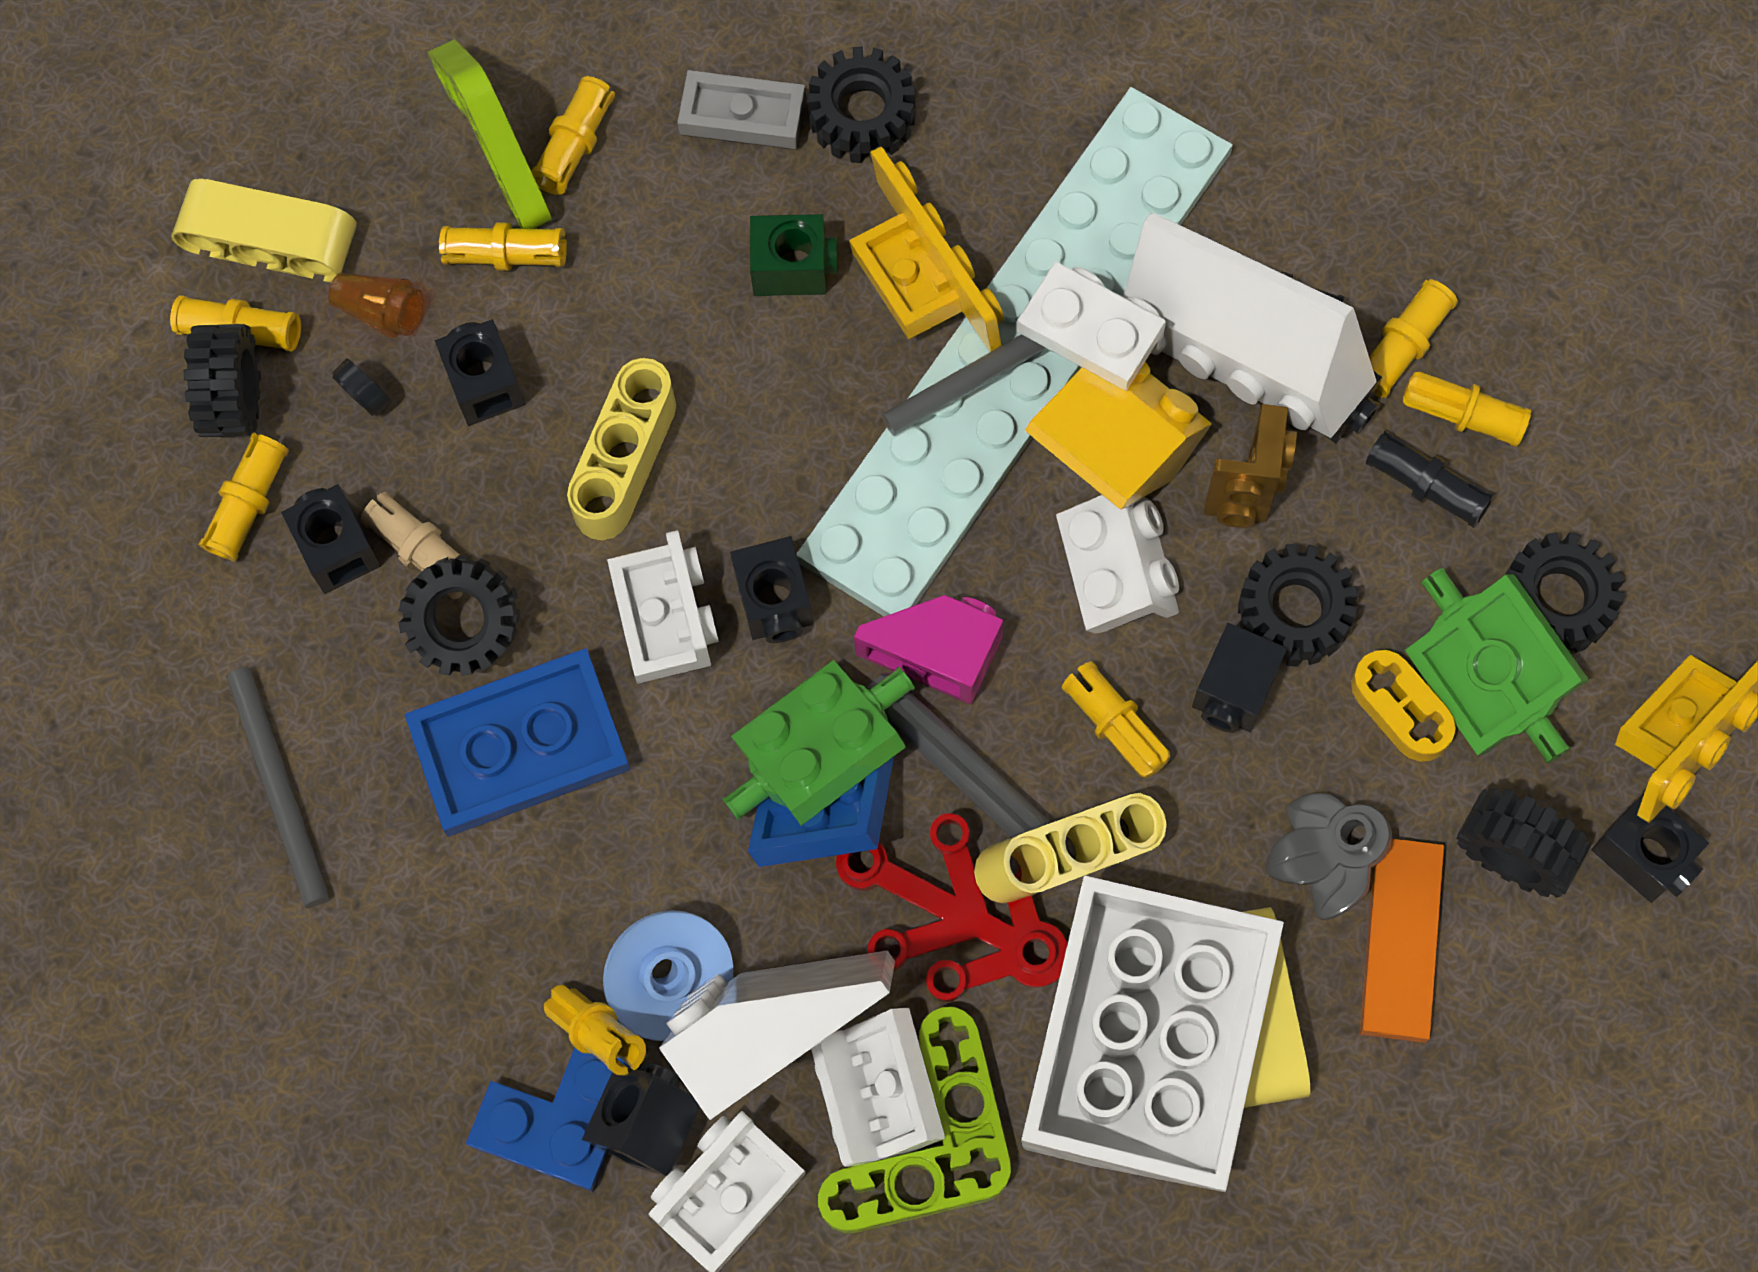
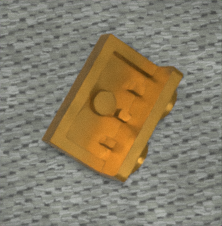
[1203,404,1297,528]

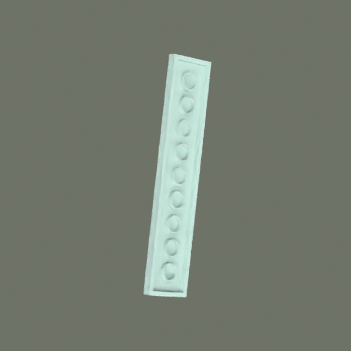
[797,87,1233,616]

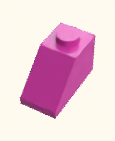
[854,595,1003,705]

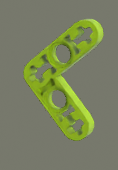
[428,39,552,229]
[818,1007,1011,1233]

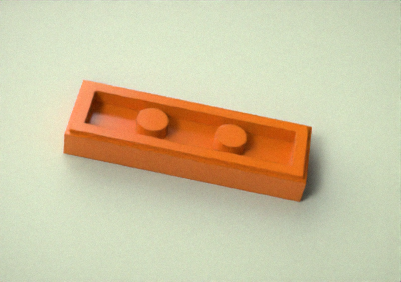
[1359,839,1444,1043]

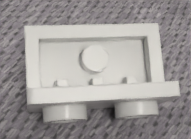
[1016,261,1166,391]
[1056,495,1179,634]
[607,530,719,684]
[811,1008,945,1167]
[649,1111,806,1272]

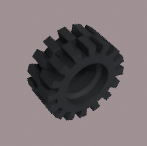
[807,46,916,163]
[184,324,261,437]
[1504,532,1625,653]
[1237,543,1358,667]
[398,555,520,676]
[1456,787,1590,898]

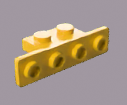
[849,146,1004,352]
[1615,655,1758,823]

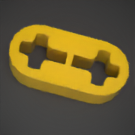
[1351,650,1456,762]

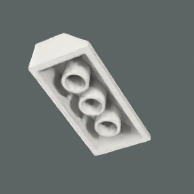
[1123,212,1377,438]

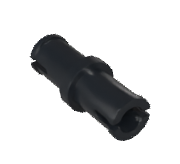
[1365,429,1496,528]

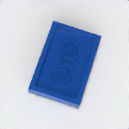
[404,648,631,837]

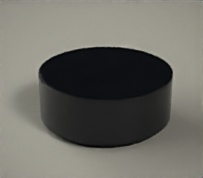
[332,358,392,416]

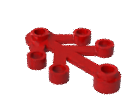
[836,813,1068,1002]

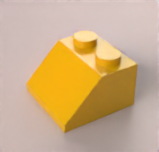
[1025,362,1212,510]

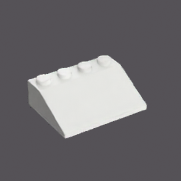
[1021,875,1284,1192]
[659,951,895,1120]

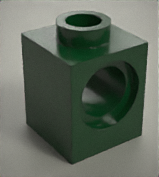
[750,214,838,296]

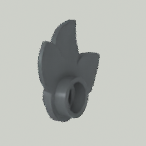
[1266,793,1392,921]

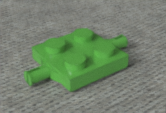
[1405,568,1589,764]
[722,660,915,826]

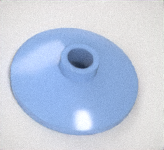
[603,910,733,1041]

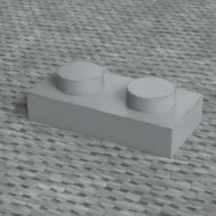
[677,70,806,149]

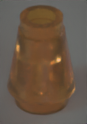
[328,272,424,338]

